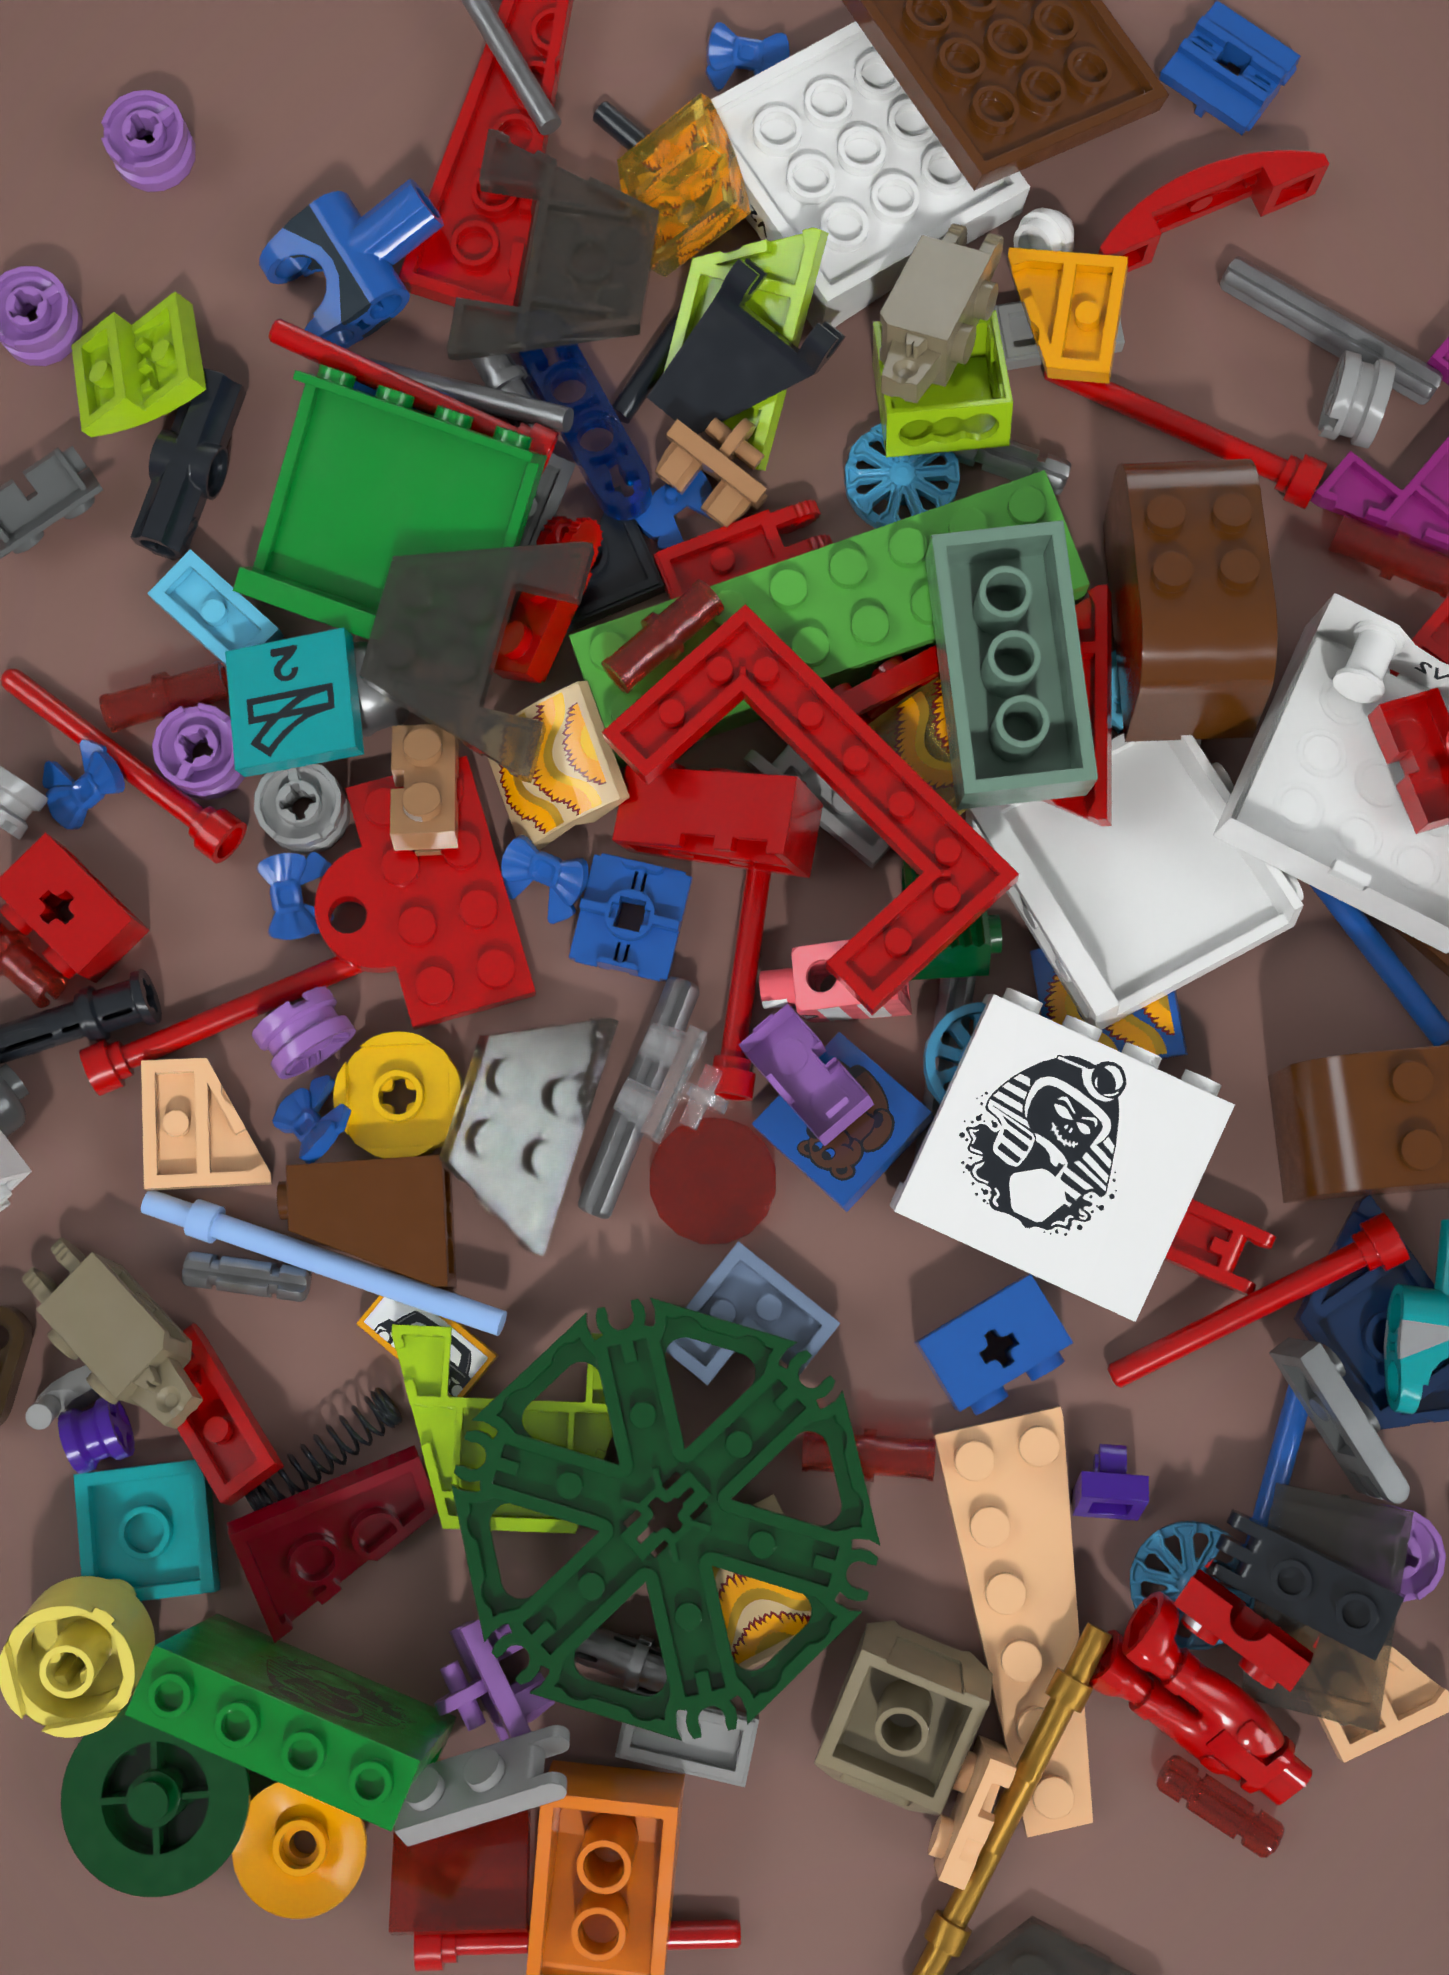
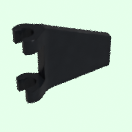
[646,258,846,435]

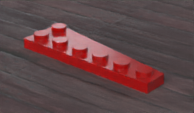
[399,0,574,325]

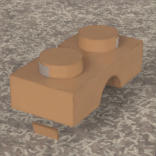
[390,723,459,856]

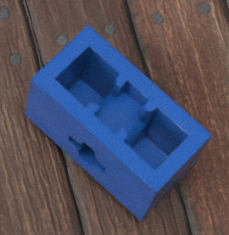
[914,1274,1073,1416]

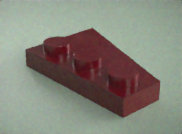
[226,1445,438,1643]

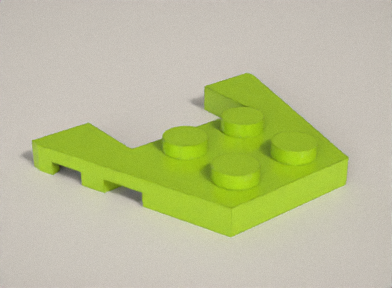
[391,1324,613,1534]

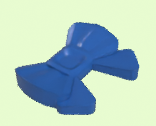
[705,22,790,92]
[629,471,713,550]
[42,740,125,829]
[501,835,589,924]
[257,852,334,940]
[272,1075,351,1164]

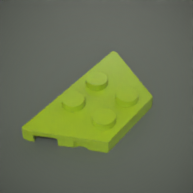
[664,227,829,471]

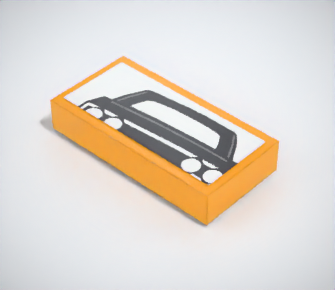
[356,1273,499,1397]

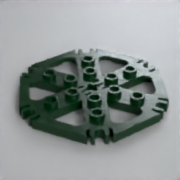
[451,1298,880,1741]

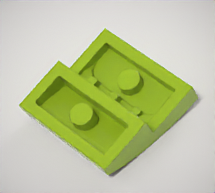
[71,291,206,437]

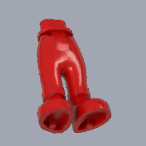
[1088,1591,1312,1805]

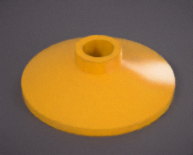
[232,1782,367,1919]

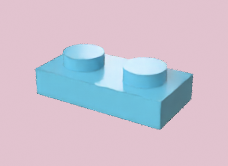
[147,549,284,666]

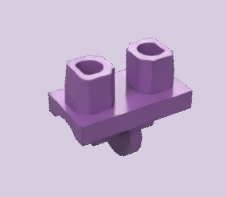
[434,1619,555,1741]

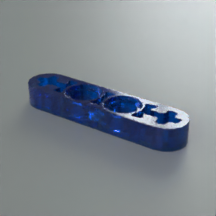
[514,312,653,521]

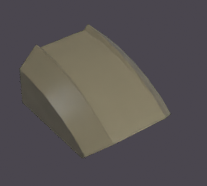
[813,1620,993,1816]

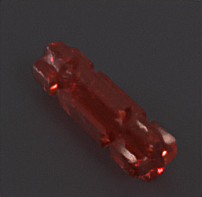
[1156,1755,1285,1858]

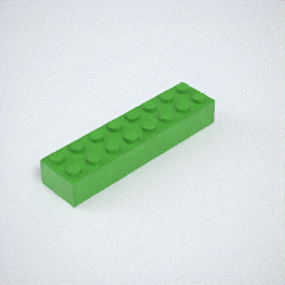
[569,470,1090,769]

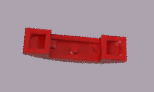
[1098,150,1329,273]

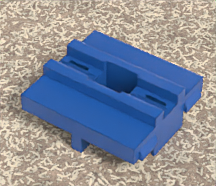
[1159,0,1301,135]
[569,853,693,982]

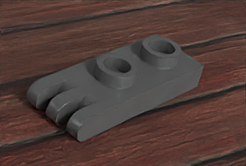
[1269,1337,1410,1504]

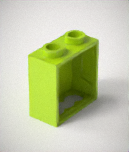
[873,310,1013,458]

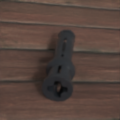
[0,969,162,1065]

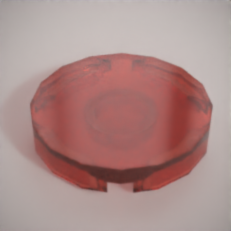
[650,1117,776,1245]

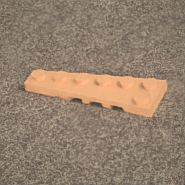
[933,1406,1093,1838]

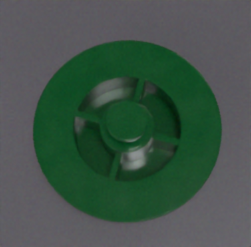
[61,1704,251,1897]

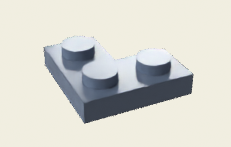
[666,1241,840,1385]

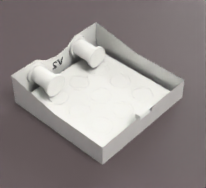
[692,21,1030,328]
[1213,593,1449,954]

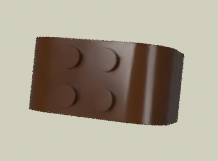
[1103,459,1278,742]
[1268,1045,1449,1203]

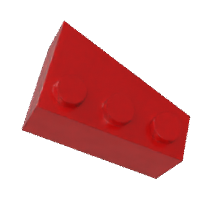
[612,762,823,878]

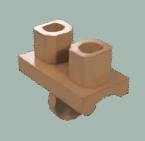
[655,417,768,528]

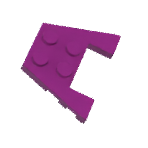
[1310,336,1449,555]

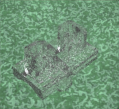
[613,1022,729,1144]

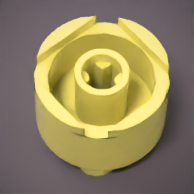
[0,1576,155,1738]

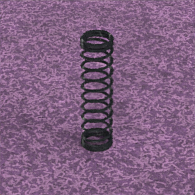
[245,1388,402,1511]

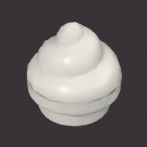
[1013,207,1075,252]

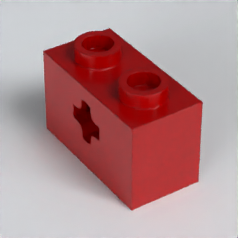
[0,832,150,983]

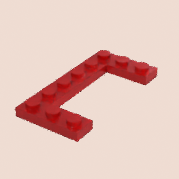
[602,604,1019,1016]

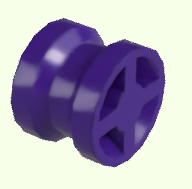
[58,1397,135,1474]

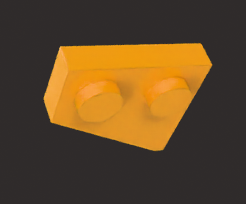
[1008,247,1128,384]

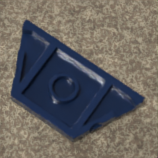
[1294,1195,1449,1430]

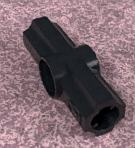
[130,368,246,560]

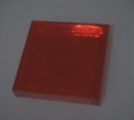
[389,1809,531,1936]

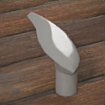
[25,1365,101,1430]

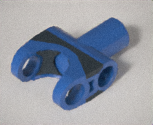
[259,178,444,349]

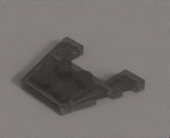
[447,129,660,361]
[359,541,594,783]

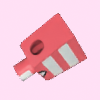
[759,939,912,1023]

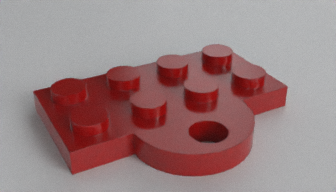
[314,755,536,1030]

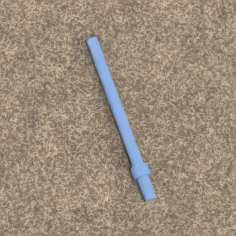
[141,1190,507,1336]

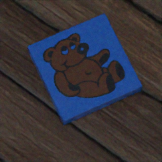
[752,1032,934,1212]

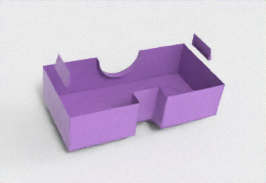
[739,1003,874,1146]

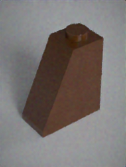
[277,1155,457,1288]

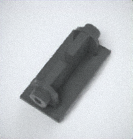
[0,446,103,559]

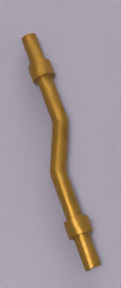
[911,1622,1112,1975]

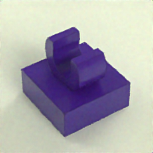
[1072,1444,1149,1521]

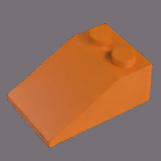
[526,1760,685,1975]

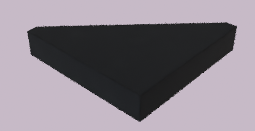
[566,486,665,634]

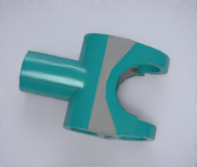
[1384,1219,1449,1414]

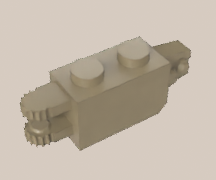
[880,223,1004,403]
[22,1237,203,1429]

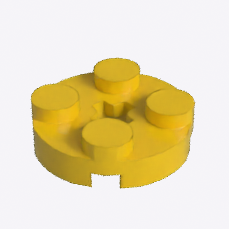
[333,1032,465,1159]

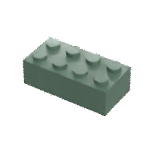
[925,520,1098,810]

